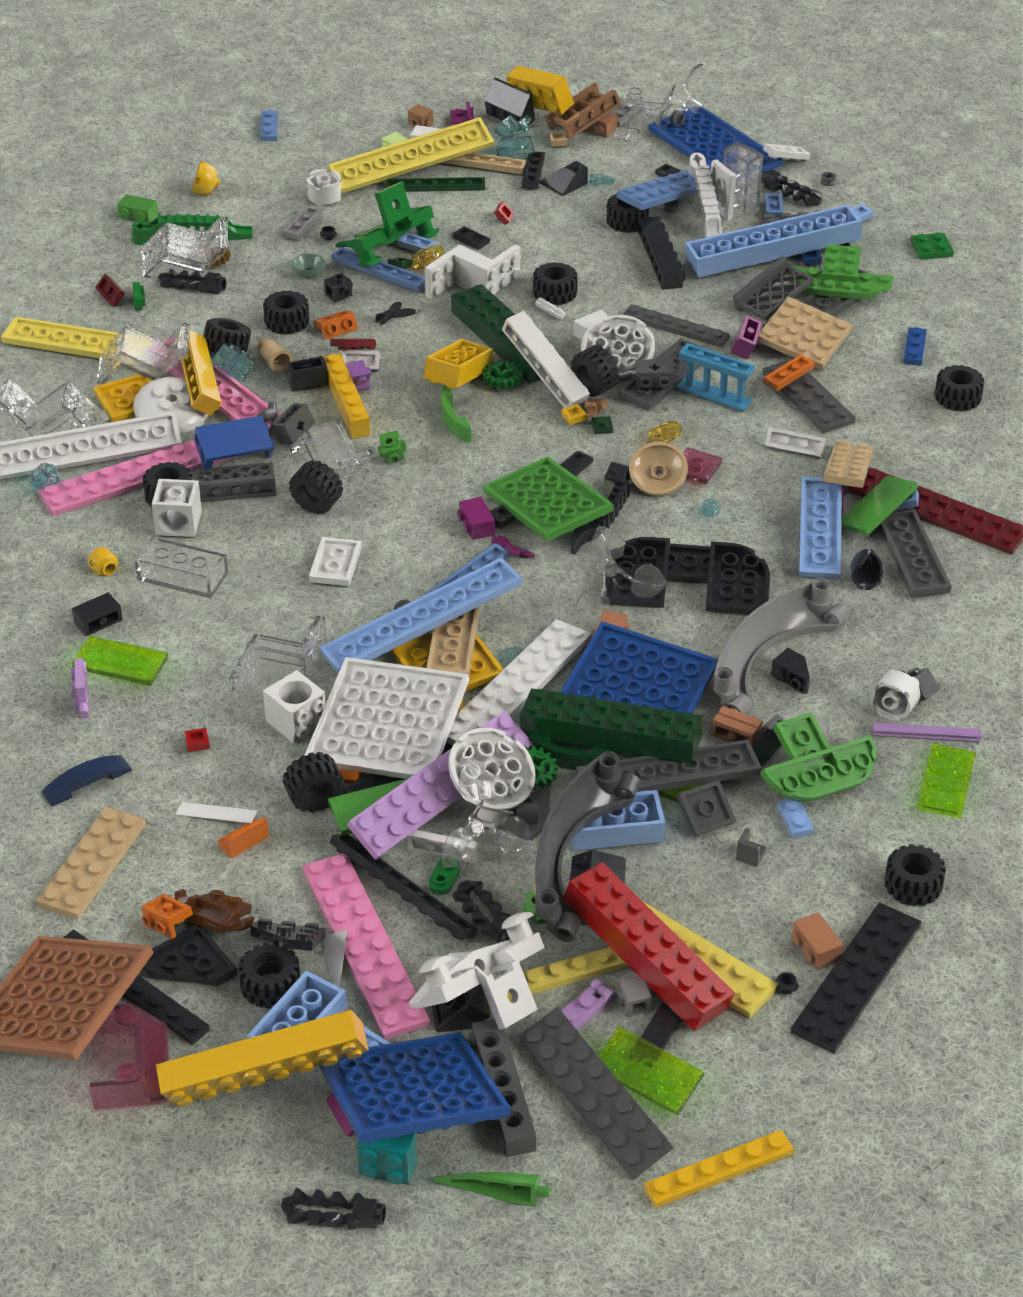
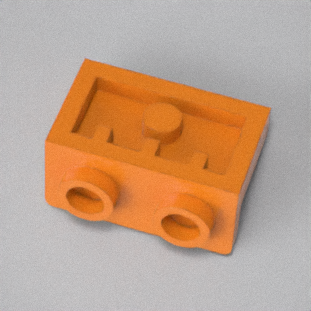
[313,310,357,339]
[141,894,193,939]

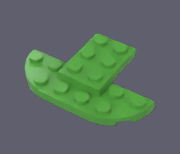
[787,244,894,299]
[760,712,876,802]

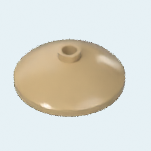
[629,442,688,496]

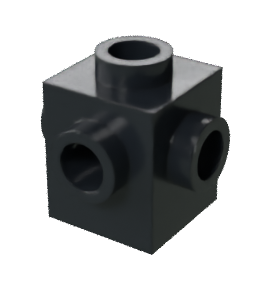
[324,273,353,303]

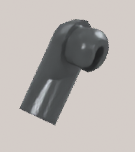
[258,402,278,422]

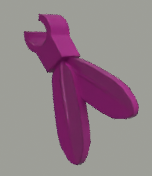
[491,535,535,557]

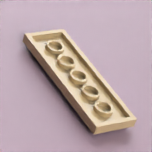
[823,441,874,488]
[427,605,481,676]
[36,806,146,920]

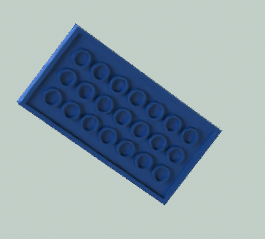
[648,105,784,185]

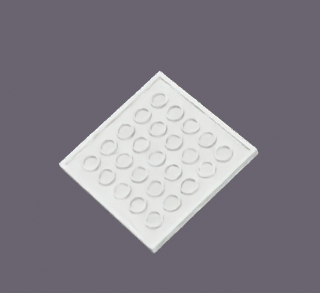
[305,657,469,779]

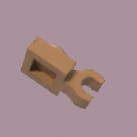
[584,399,608,418]

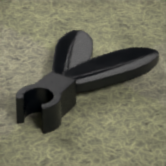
[376,301,416,325]

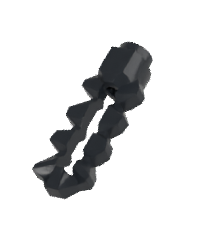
[760,169,822,207]
[158,269,227,294]
[453,880,511,943]
[281,1188,386,1230]

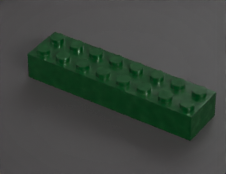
[451,284,560,384]
[519,688,703,763]

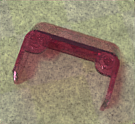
[90,1004,169,1111]

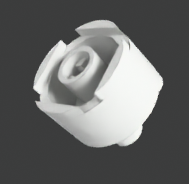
[307,169,342,206]
[870,670,920,721]

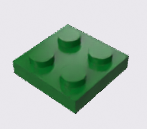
[910,232,954,260]

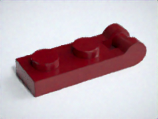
[330,338,376,350]

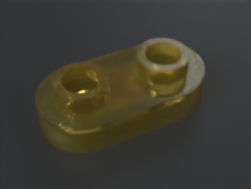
[412,244,445,269]
[648,421,682,443]

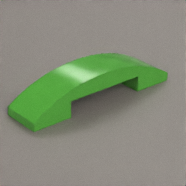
[441,385,471,442]

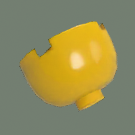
[191,161,220,196]

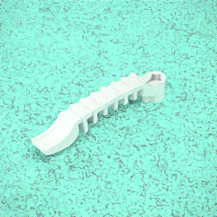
[688,153,722,238]

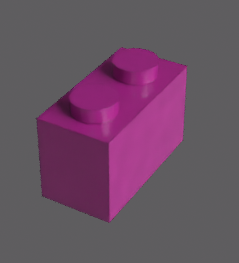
[731,315,763,359]
[457,496,495,540]

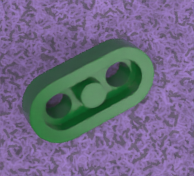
[132,282,145,311]
[429,856,460,895]

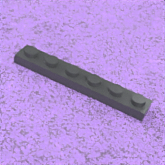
[623,304,730,348]

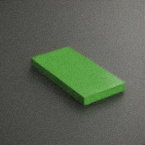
[841,476,918,535]
[328,778,409,836]

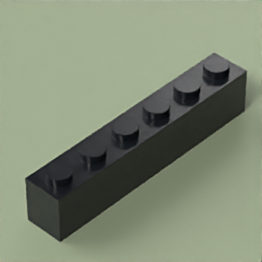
[638,216,686,290]

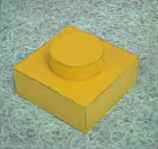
[561,404,587,425]

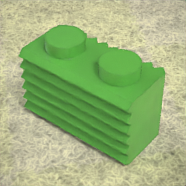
[117,194,158,222]

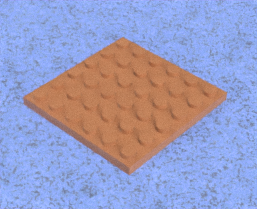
[0,936,154,1060]

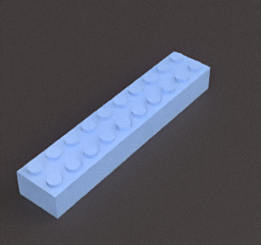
[685,204,862,278]

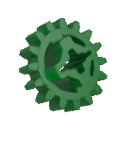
[483,360,523,391]
[524,745,559,790]

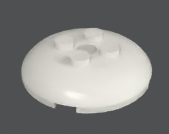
[581,315,655,378]
[134,377,209,435]
[448,728,535,811]

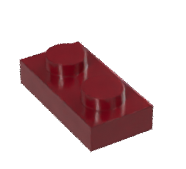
[95,274,125,307]

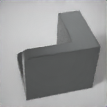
[736,828,766,867]

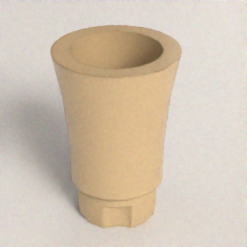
[257,338,293,374]

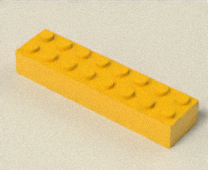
[156,1010,369,1107]

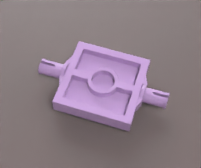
[71,658,89,719]

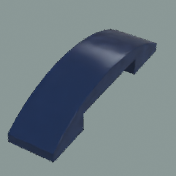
[42,755,132,807]

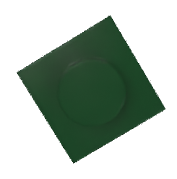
[388,257,412,269]
[591,416,613,434]

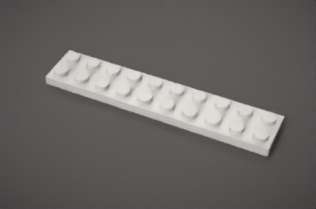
[0,411,182,480]
[446,619,592,746]

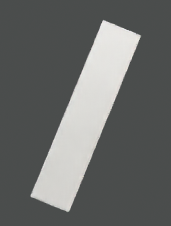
[176,802,257,823]

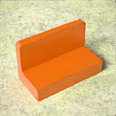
[218,817,269,858]

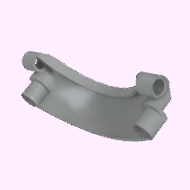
[713,578,850,714]

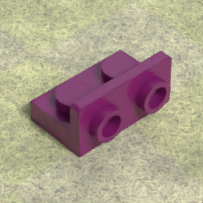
[450,101,475,126]

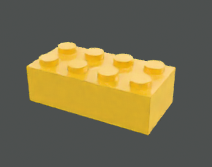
[506,65,574,115]
[423,339,494,389]

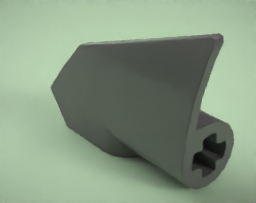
[512,787,551,841]

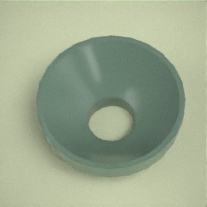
[292,253,325,279]

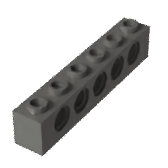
[468,1019,536,1157]

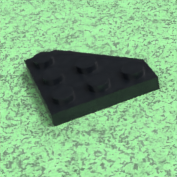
[250,919,325,951]
[143,925,238,985]

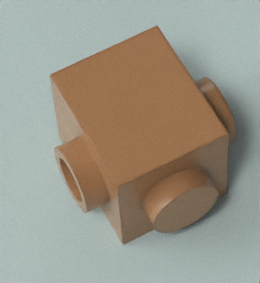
[408,104,434,127]

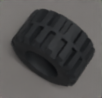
[606,193,650,233]
[533,262,578,305]
[263,290,310,334]
[203,318,251,357]
[571,345,619,397]
[934,365,984,411]
[289,460,343,515]
[143,462,193,507]
[282,752,345,812]
[884,844,946,906]
[238,943,300,1009]

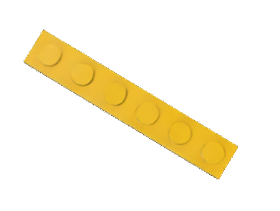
[644,1130,794,1208]

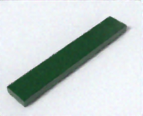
[385,177,485,192]

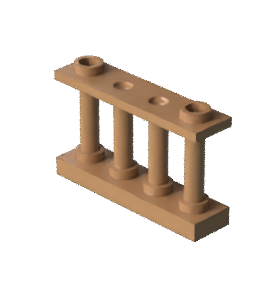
[544,82,621,139]

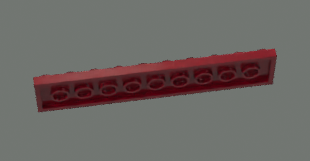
[848,467,1023,555]

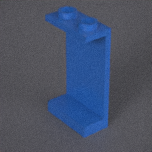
[193,416,275,470]

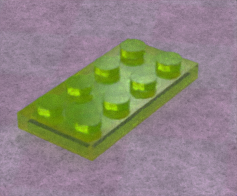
[72,635,168,686]
[917,743,976,819]
[598,1026,704,1116]

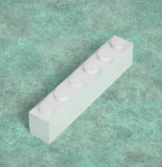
[502,311,590,408]

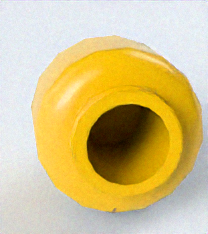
[88,547,118,576]

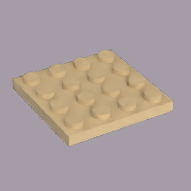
[757,297,853,370]

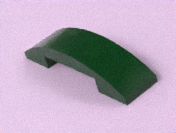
[529,733,616,771]

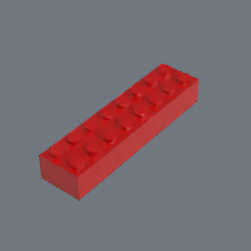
[562,862,735,1032]

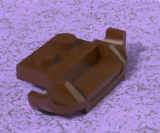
[175,889,255,933]

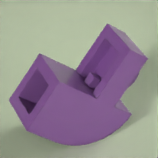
[345,360,371,391]

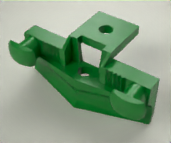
[335,182,439,267]

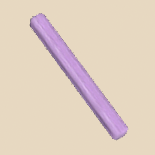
[872,723,982,742]

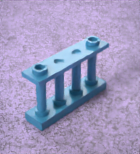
[677,343,755,412]

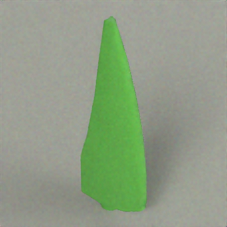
[434,1172,550,1206]

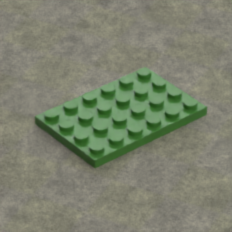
[483,456,614,541]

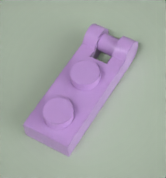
[561,979,616,1030]

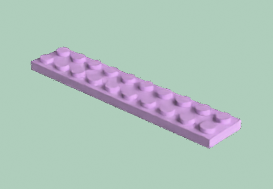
[346,710,533,860]

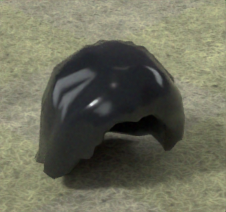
[850,549,884,590]

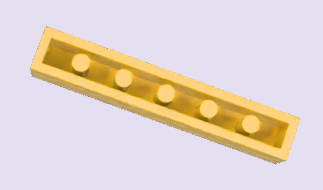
[177,329,221,416]
[323,353,370,439]

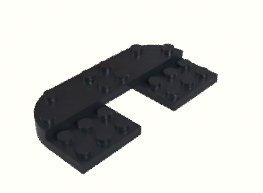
[602,537,770,614]

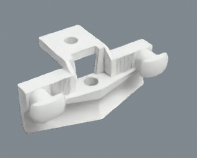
[408,912,545,1030]

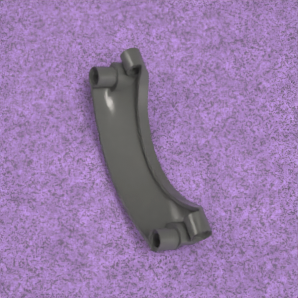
[534,751,640,942]

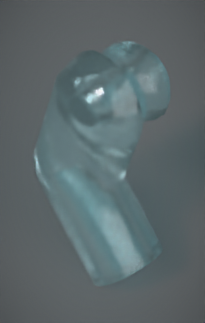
[589,173,615,186]

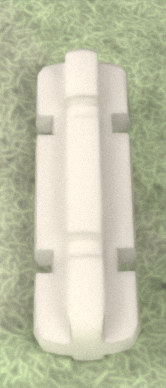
[535,298,566,320]

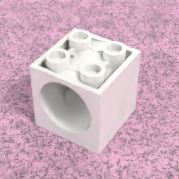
[152,479,202,537]
[263,670,326,743]

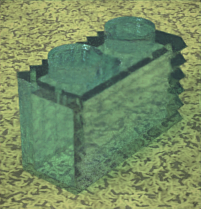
[212,344,255,381]

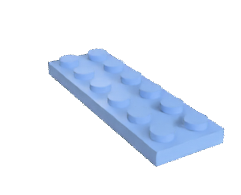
[799,477,842,579]

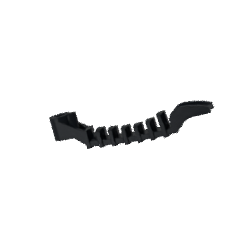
[571,462,630,555]

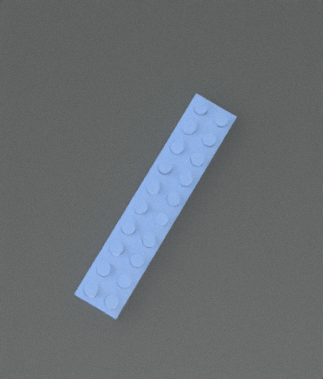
[319,557,523,674]

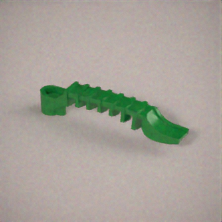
[132,214,252,245]

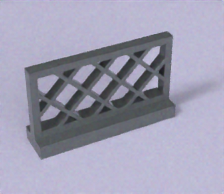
[733,256,814,321]
[195,462,276,503]

